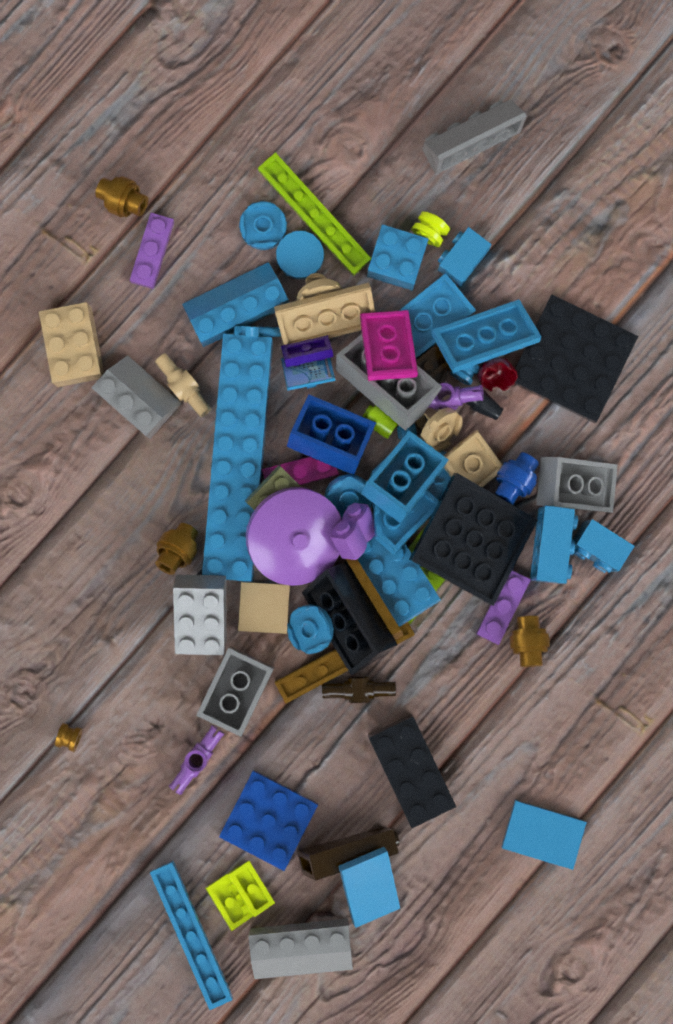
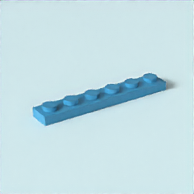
[150,861,233,1010]

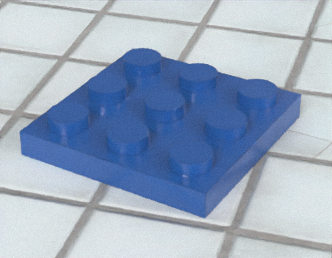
[219,770,318,871]

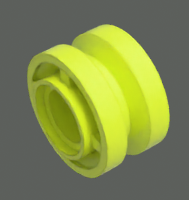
[411,211,450,247]

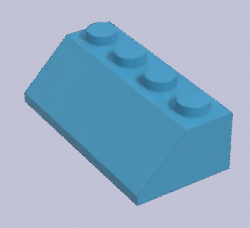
[182,262,289,348]

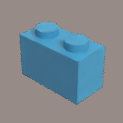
[438,227,492,288]

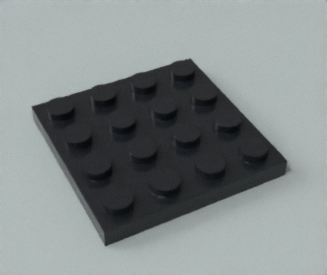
[515,294,638,423]
[409,473,538,606]

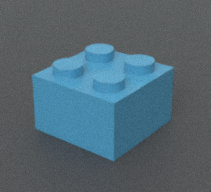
[367,224,428,291]
[572,519,635,573]

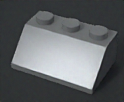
[91,356,182,439]

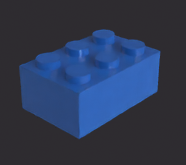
[287,394,376,475]

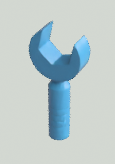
[234,326,281,337]

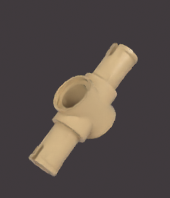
[155,353,212,418]

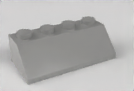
[423,100,527,175]
[336,334,442,431]
[249,919,353,979]

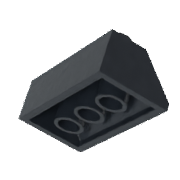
[302,562,398,675]

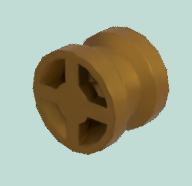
[55,723,82,752]

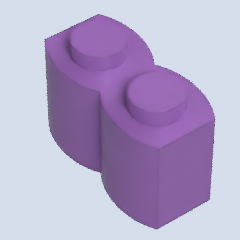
[331,503,375,560]

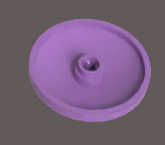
[246,487,342,585]

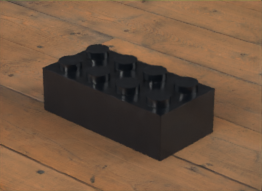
[368,714,456,828]

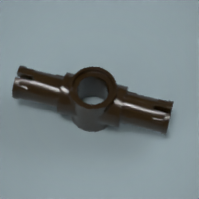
[322,677,396,703]

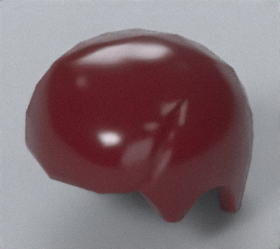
[478,357,518,392]

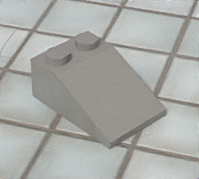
[536,457,618,513]

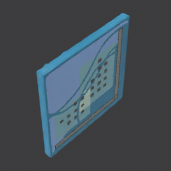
[281,358,336,391]

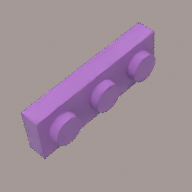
[129,213,175,289]
[476,570,531,645]

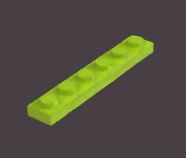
[258,152,371,277]

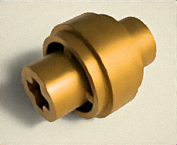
[95,176,149,218]
[155,523,198,575]
[509,616,550,667]

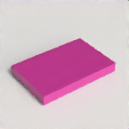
[360,310,418,381]

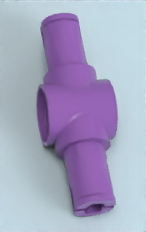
[428,383,484,410]
[169,725,225,795]

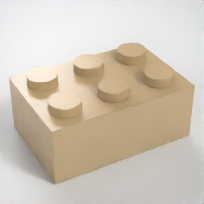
[39,302,104,387]

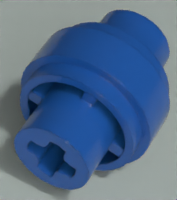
[495,452,539,505]

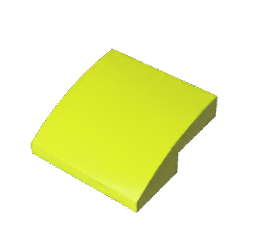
[205,861,275,931]

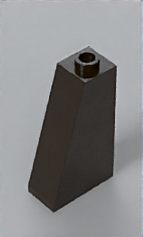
[297,827,400,881]

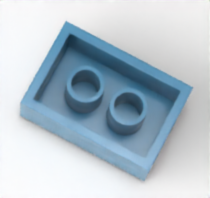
[361,431,449,523]
[530,506,578,584]

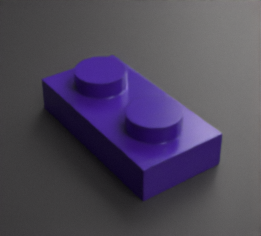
[281,335,334,367]

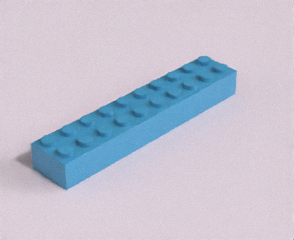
[202,334,273,582]

